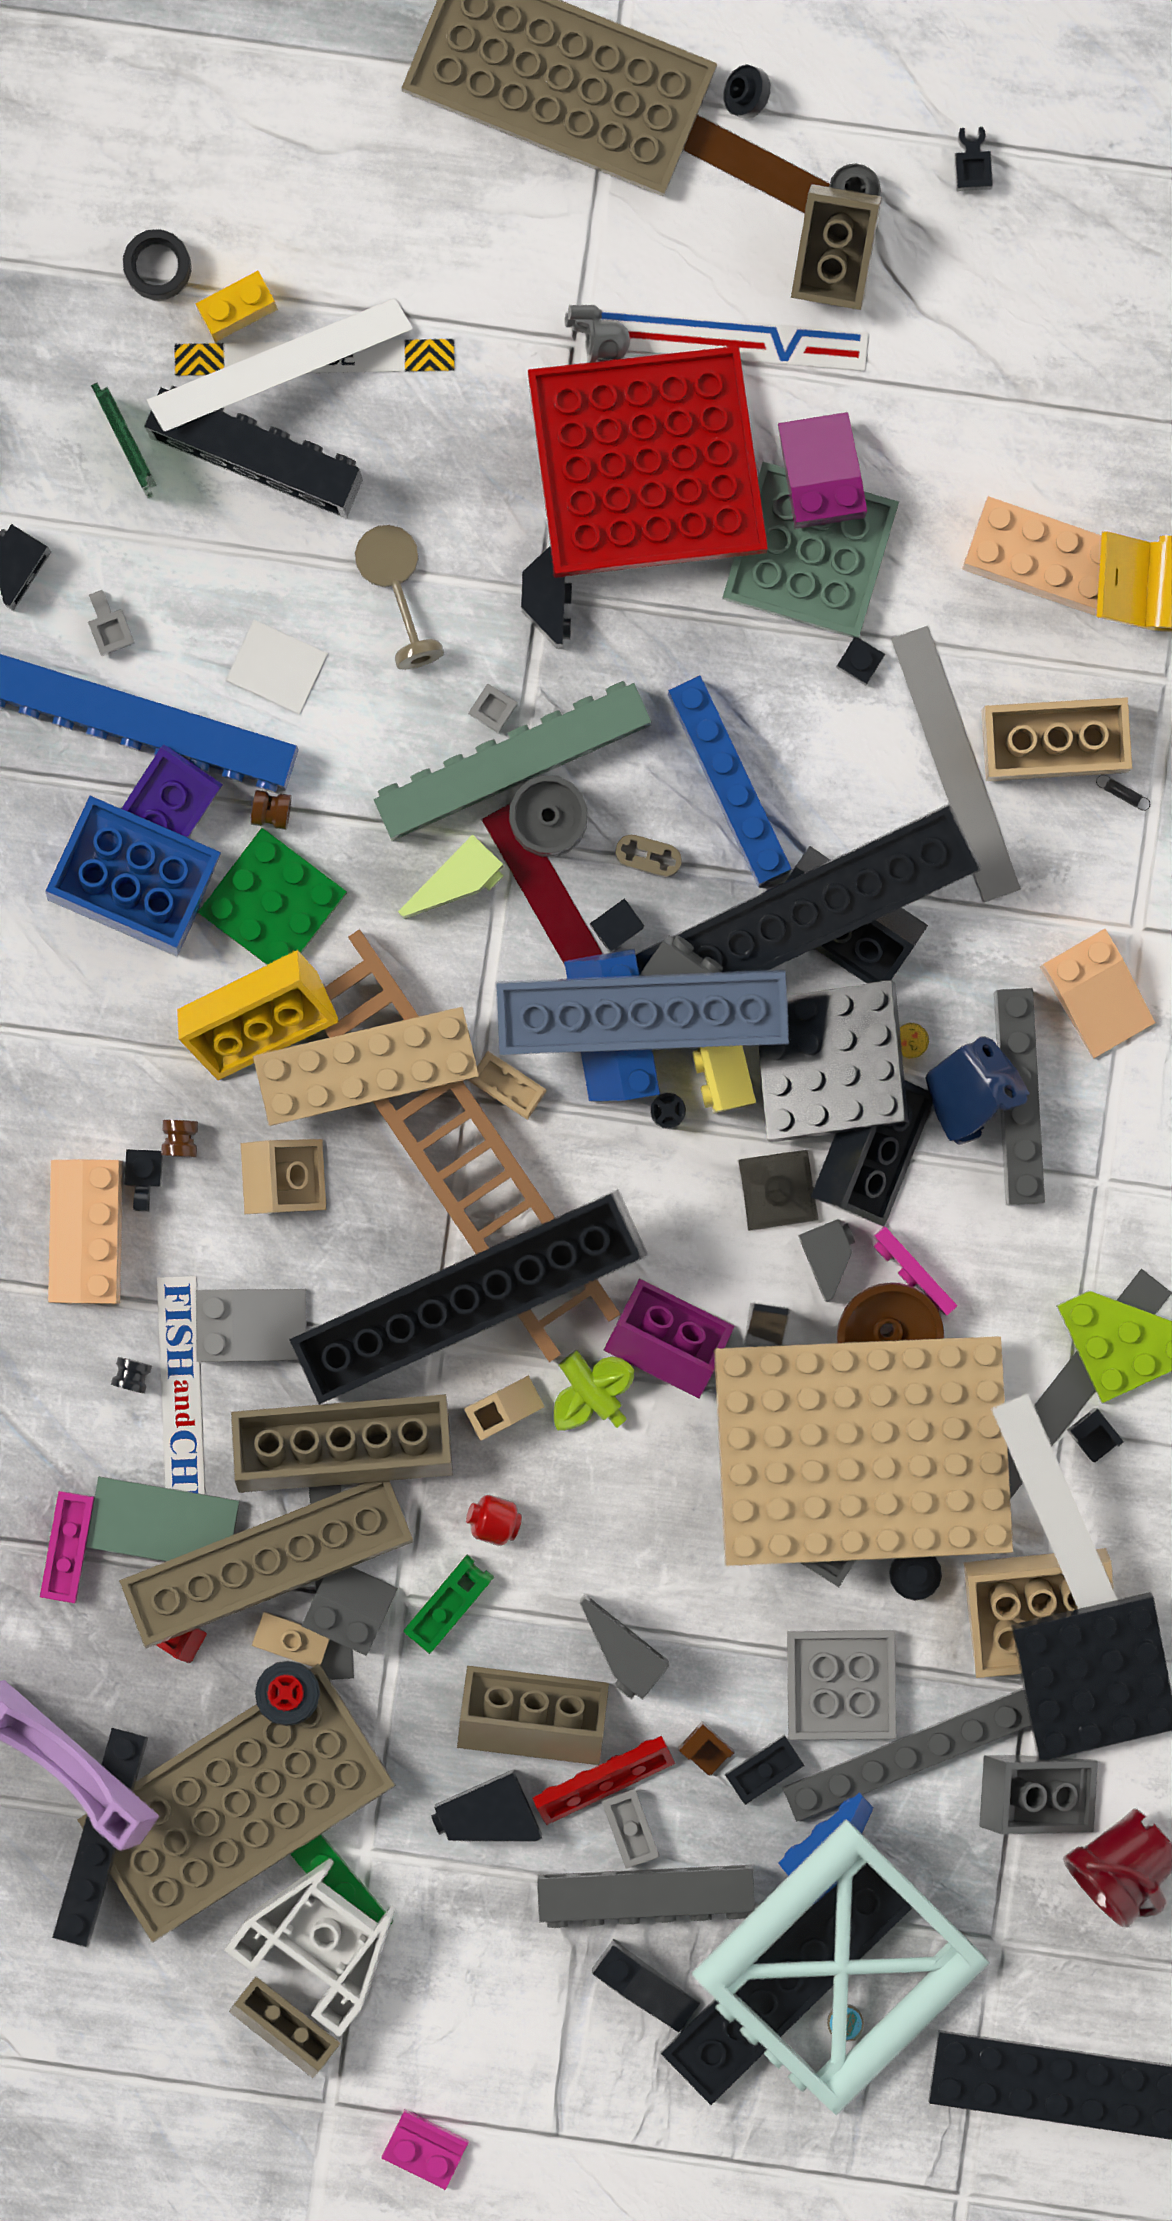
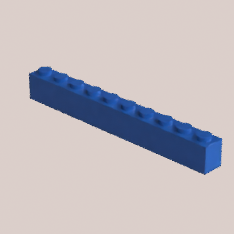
[0,654,299,793]

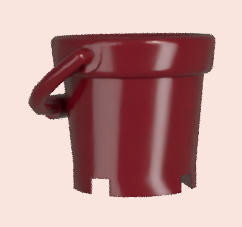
[1063,1808,1172,1928]

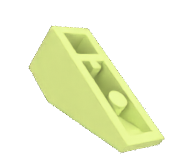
[398,835,504,919]

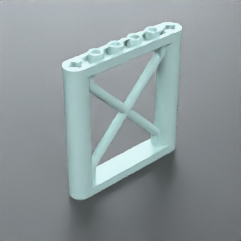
[692,1819,990,2115]

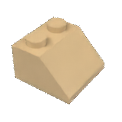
[240,1139,326,1214]

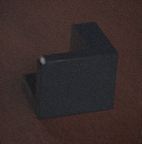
[590,898,644,953]
[1067,1408,1124,1462]

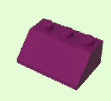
[603,1278,735,1399]

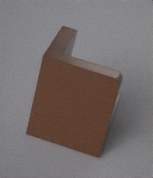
[678,1721,735,1776]

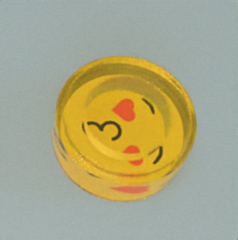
[900,1023,929,1059]

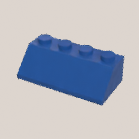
[564,949,660,1101]

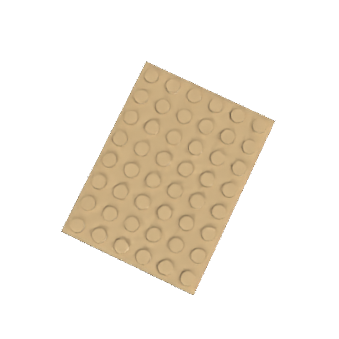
[714,1336,1013,1566]

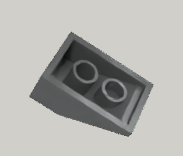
[580,1593,669,1700]
[979,1755,1098,1834]

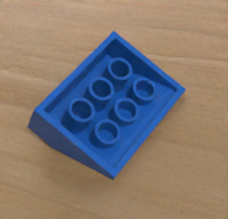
[45,795,221,957]

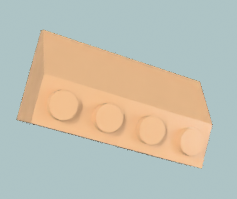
[48,1159,123,1304]

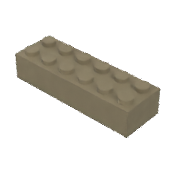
[231,1394,453,1493]

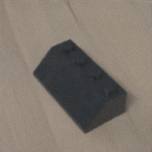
[785,846,928,984]
[811,1079,933,1227]

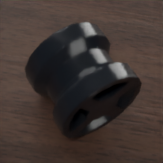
[650,1093,686,1129]
[110,1357,152,1394]

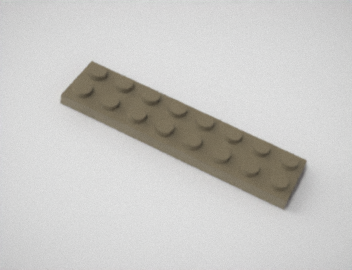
[119,1481,414,1649]

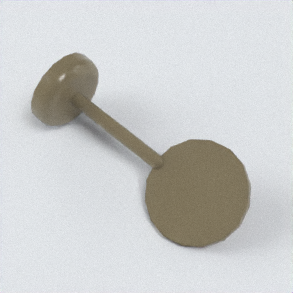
[355,525,444,670]

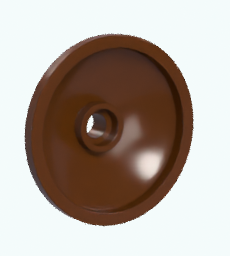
[836,1282,944,1343]

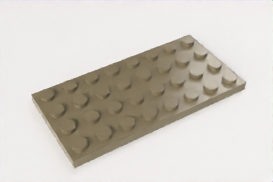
[401,0,717,197]
[77,1664,396,1942]

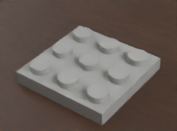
[787,1630,896,1740]

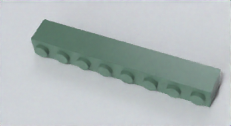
[373,681,652,841]

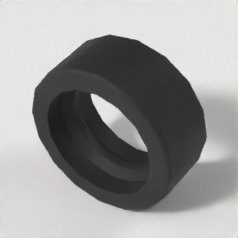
[123,229,191,300]

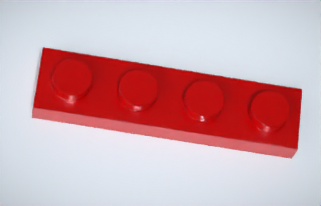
[532,1735,676,1826]

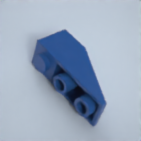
[778,1793,873,1905]

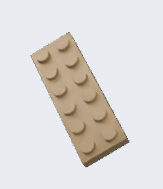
[253,1007,479,1126]

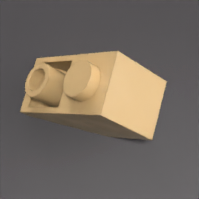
[464,1375,545,1441]

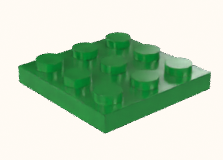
[197,828,348,965]

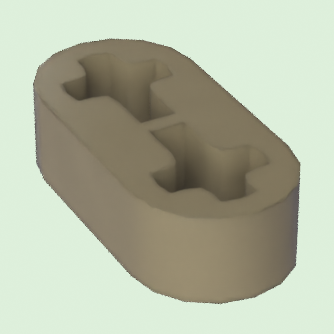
[615,835,682,877]

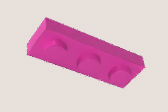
[873,1226,957,1316]
[40,1491,95,1603]

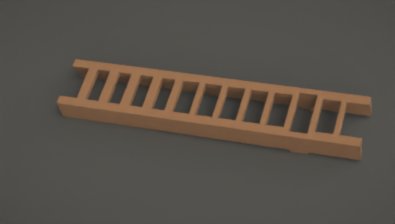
[324,929,621,1363]

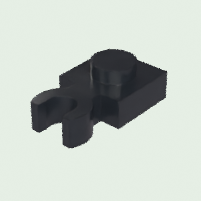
[954,127,993,191]

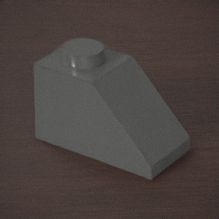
[798,1219,855,1301]

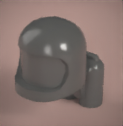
[565,305,630,363]

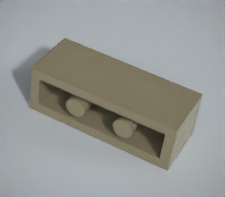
[229,1976,341,2078]

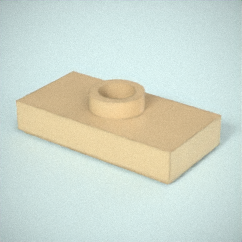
[468,1051,547,1120]
[251,1611,330,1667]

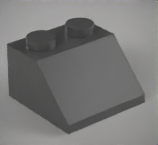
[301,1567,398,1656]

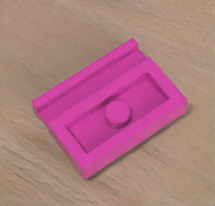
[381,2109,469,2190]

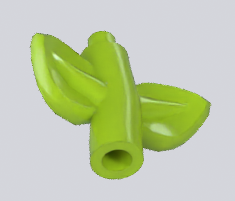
[554,1350,635,1431]

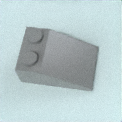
[196,1289,306,1362]

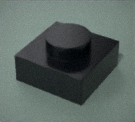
[836,637,885,686]

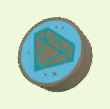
[827,2004,864,2042]

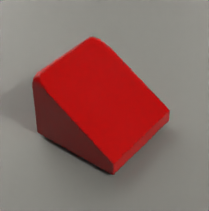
[156,1628,207,1663]

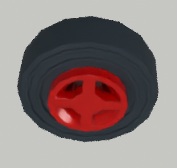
[255,1661,320,1726]

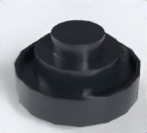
[723,64,771,119]
[889,1556,942,1601]

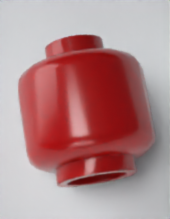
[466,1495,522,1546]

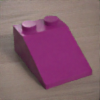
[778,412,867,529]

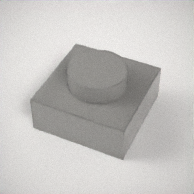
[468,683,518,734]

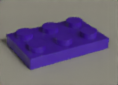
[121,745,223,838]

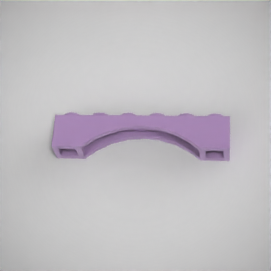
[0,1680,159,1851]

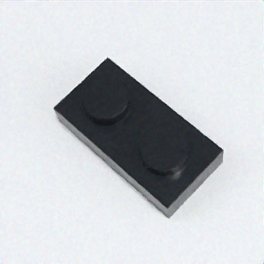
[725,1735,805,1805]

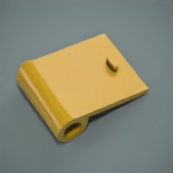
[1097,531,1172,632]

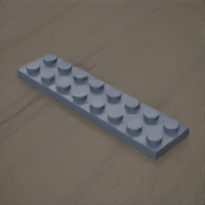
[496,970,788,1055]

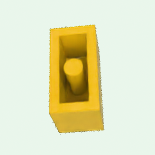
[195,271,278,343]

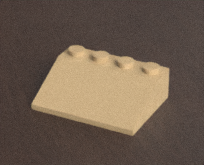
[964,1548,1114,1678]

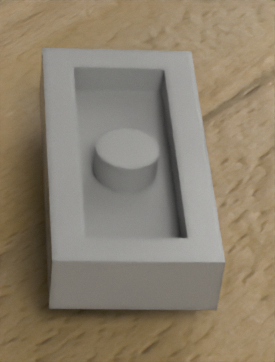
[601,1788,660,1869]

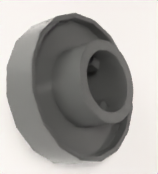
[829,163,881,196]

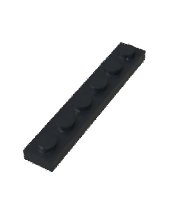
[52,1727,148,1948]

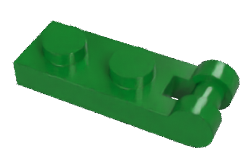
[403,1554,494,1654]

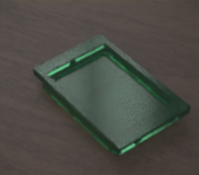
[91,382,157,499]

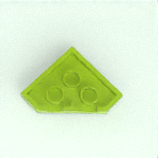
[1056,1290,1172,1403]

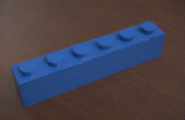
[668,675,792,887]

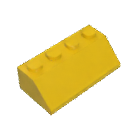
[177,950,338,1080]

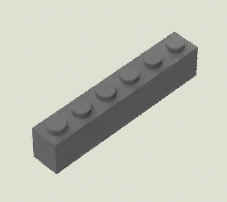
[994,988,1045,1205]
[537,1864,755,1928]

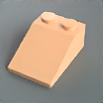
[1040,929,1155,1059]

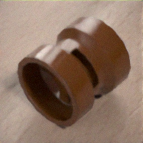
[251,790,292,830]
[161,1120,198,1157]

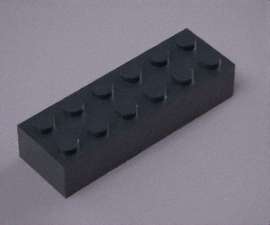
[144,386,363,519]

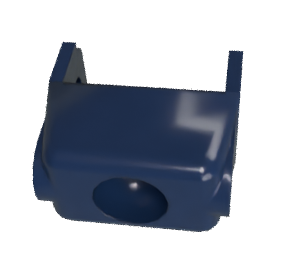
[925,1037,1030,1145]

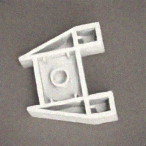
[224,1859,396,2037]

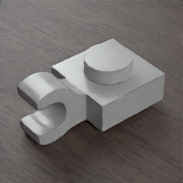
[88,590,135,656]

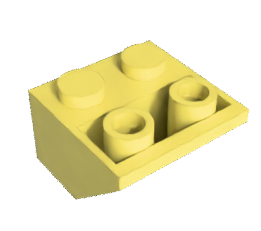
[692,1045,756,1114]

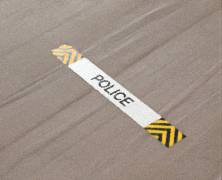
[174,339,455,376]

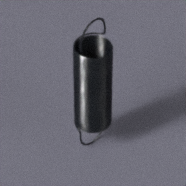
[1096,775,1151,811]

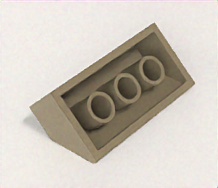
[457,1665,609,1765]

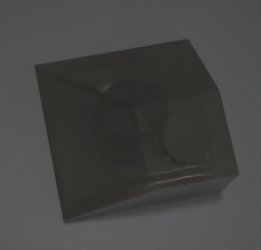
[737,1150,819,1231]

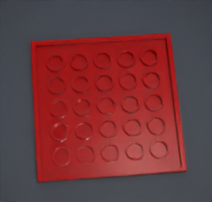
[527,346,768,578]

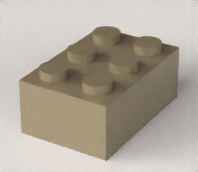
[791,184,882,310]

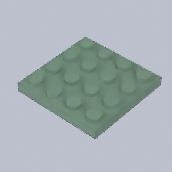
[722,462,899,638]

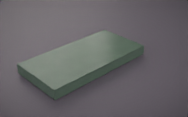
[86,1476,240,1561]

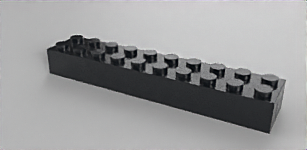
[289,1189,648,1405]

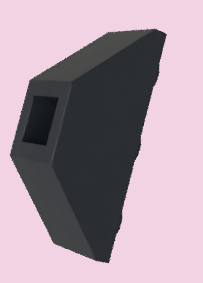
[521,546,572,649]

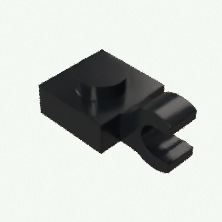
[124,1149,163,1212]

